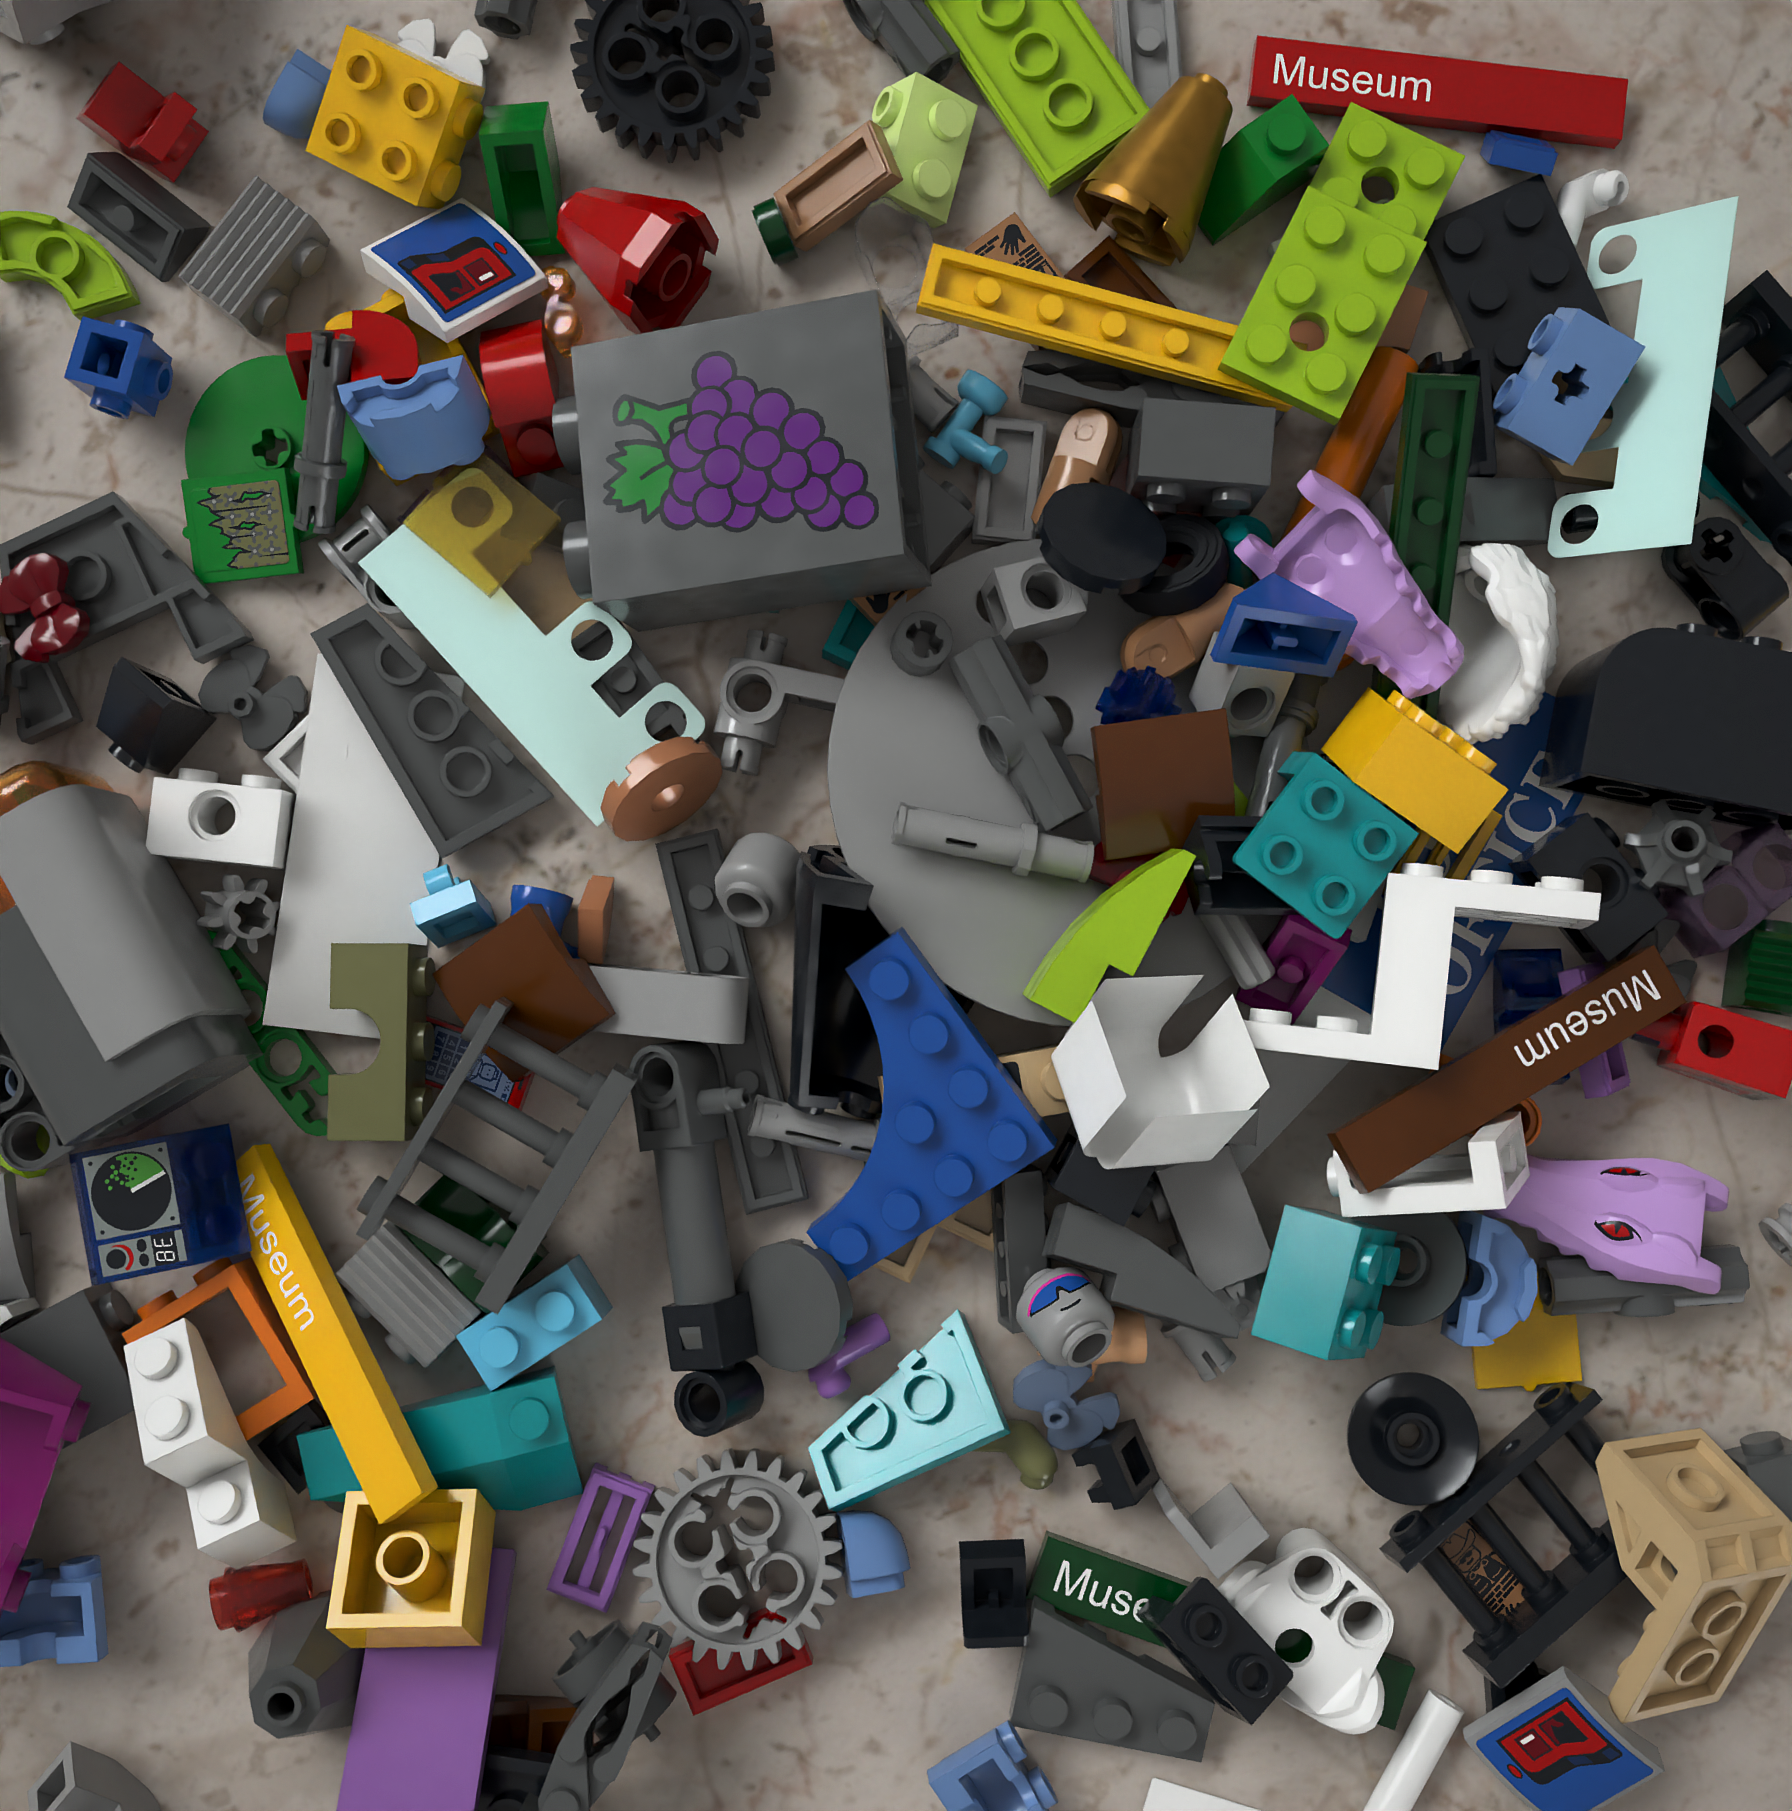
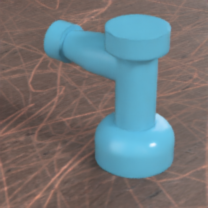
[923,369,1008,474]

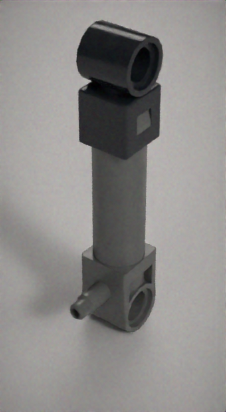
[629,1040,764,1437]

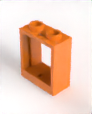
[122,1256,318,1441]

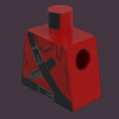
[1629,1001,1792,1100]

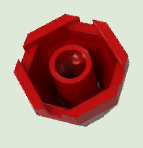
[556,187,719,335]

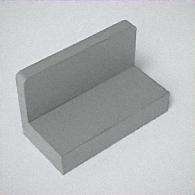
[1152,1476,1270,1579]

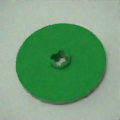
[185,355,369,543]

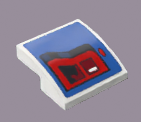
[360,198,548,343]

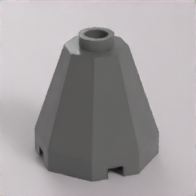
[248,1590,366,1739]

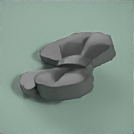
[198,645,308,752]

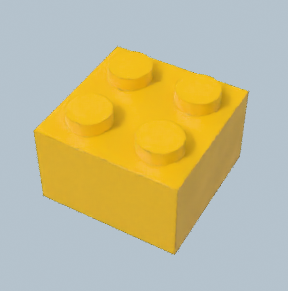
[1321,687,1509,854]
[326,1489,496,1648]

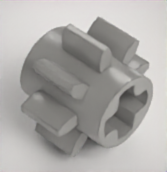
[196,874,281,953]

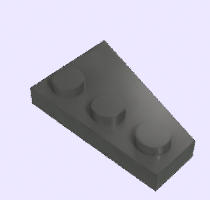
[1009,1595,1215,1762]

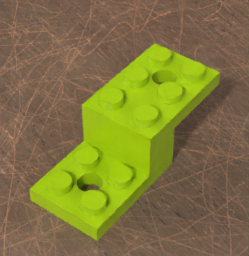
[1217,102,1465,426]

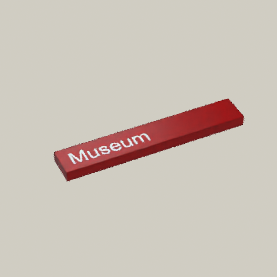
[1247,35,1628,149]

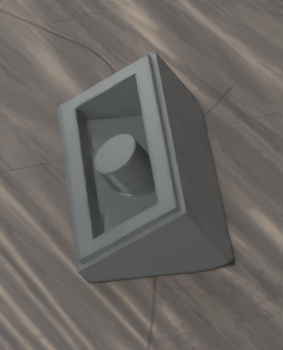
[67,152,211,282]

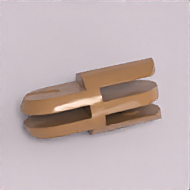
[1031,408,1123,525]
[1119,583,1245,685]

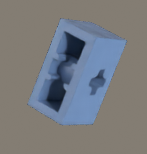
[1493,307,1645,466]

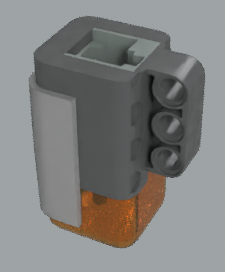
[0,760,263,1172]

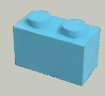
[456,1254,613,1392]

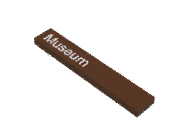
[1326,945,1687,1194]

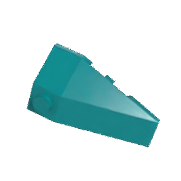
[296,1366,584,1511]

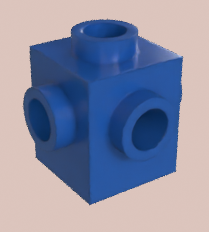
[64,316,173,419]

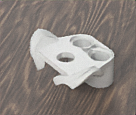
[1217,1528,1394,1735]

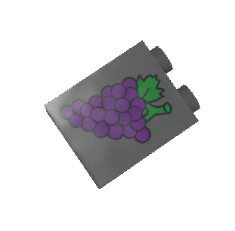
[552,289,932,632]

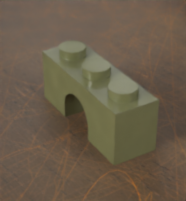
[327,943,436,1141]

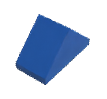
[1210,572,1358,678]

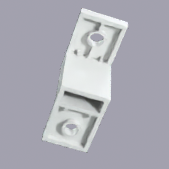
[1243,863,1601,1070]

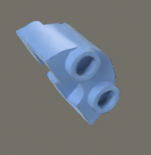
[337,355,491,480]
[1440,1211,1538,1347]
[0,1555,109,1667]
[927,1720,1058,1811]

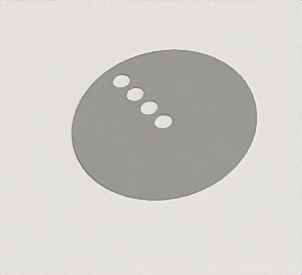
[827,539,1310,1027]

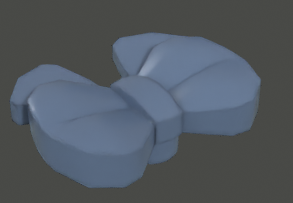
[1013,1359,1120,1451]

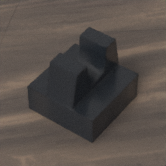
[1072,1419,1160,1510]

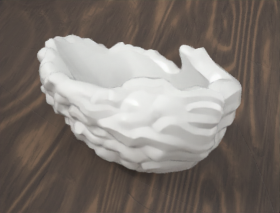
[1438,543,1559,745]

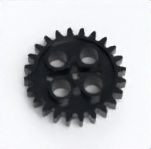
[570,0,775,163]

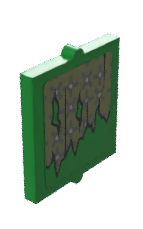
[181,468,304,584]

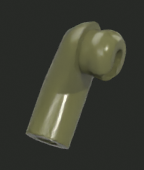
[972,1420,1058,1490]

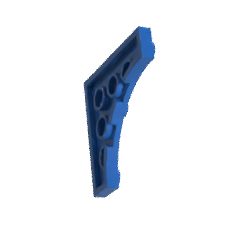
[806,927,1057,1282]

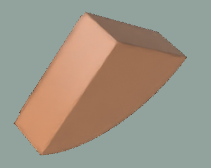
[578,875,614,964]

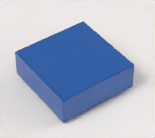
[1480,130,1558,176]

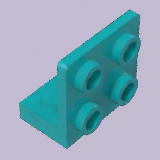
[1232,751,1419,939]

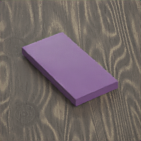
[336,1548,517,1811]

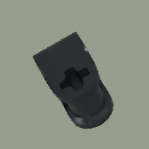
[1661,517,1790,641]

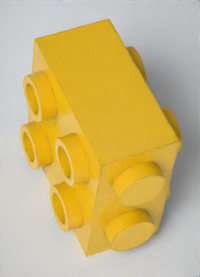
[305,25,485,210]

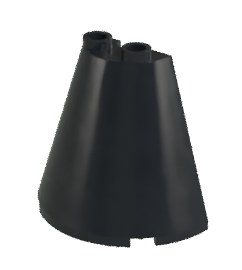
[787,845,975,1119]

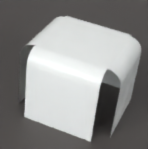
[1051,975,1270,1169]

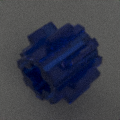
[1095,666,1182,725]

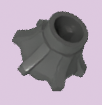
[1623,800,1733,898]

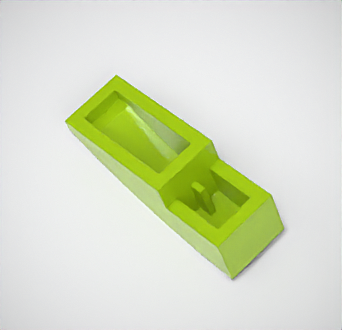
[1022,849,1196,1023]

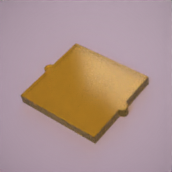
[403,453,561,598]

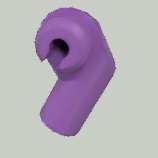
[808,1313,890,1399]

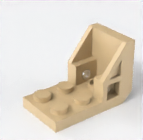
[1595,1428,1792,1724]

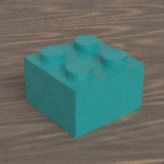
[1251,1204,1400,1360]

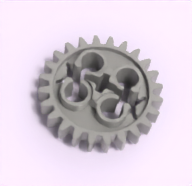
[632,1448,844,1670]

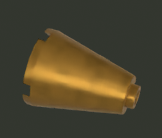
[1073,73,1233,266]

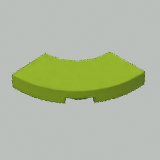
[0,211,141,321]

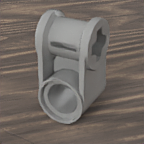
[318,504,416,629]

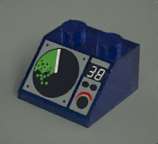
[69,1123,252,1286]

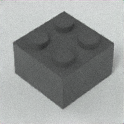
[1125,397,1276,525]

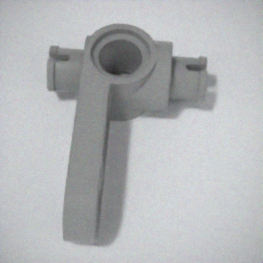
[714,630,845,776]

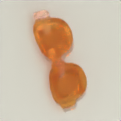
[540,265,583,359]

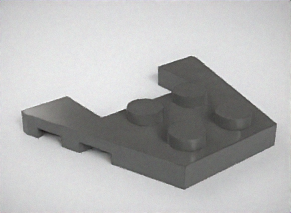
[0,491,254,745]

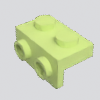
[865,72,978,228]

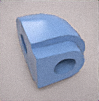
[263,49,331,139]
[836,1510,911,1598]

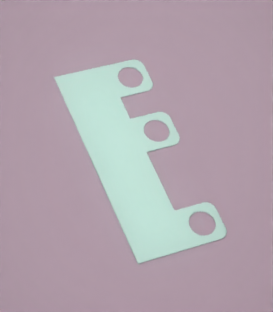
[1547,196,1739,558]
[358,469,705,827]

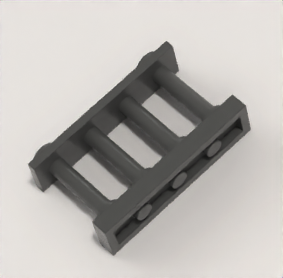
[356,997,639,1315]

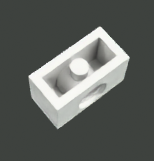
[146,768,297,870]

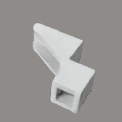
[124,1318,297,1569]

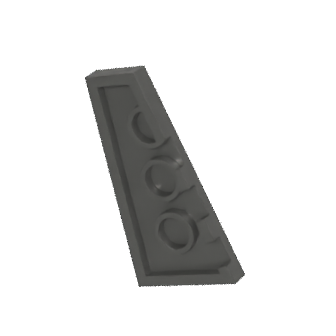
[310,603,554,859]

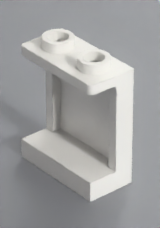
[1327,1111,1530,1217]

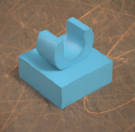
[409,864,497,948]

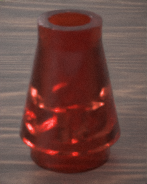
[209,1558,313,1633]

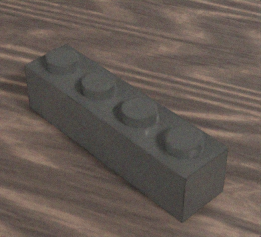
[991,1163,1051,1334]

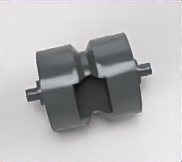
[552,1619,677,1742]

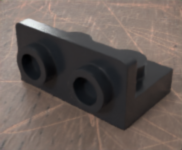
[1135,1576,1293,1726]

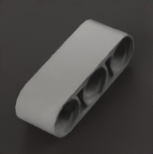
[588,963,750,1044]

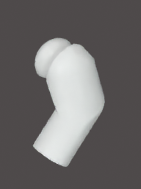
[1555,168,1629,248]

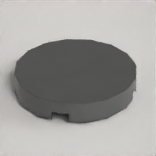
[735,1238,853,1372]

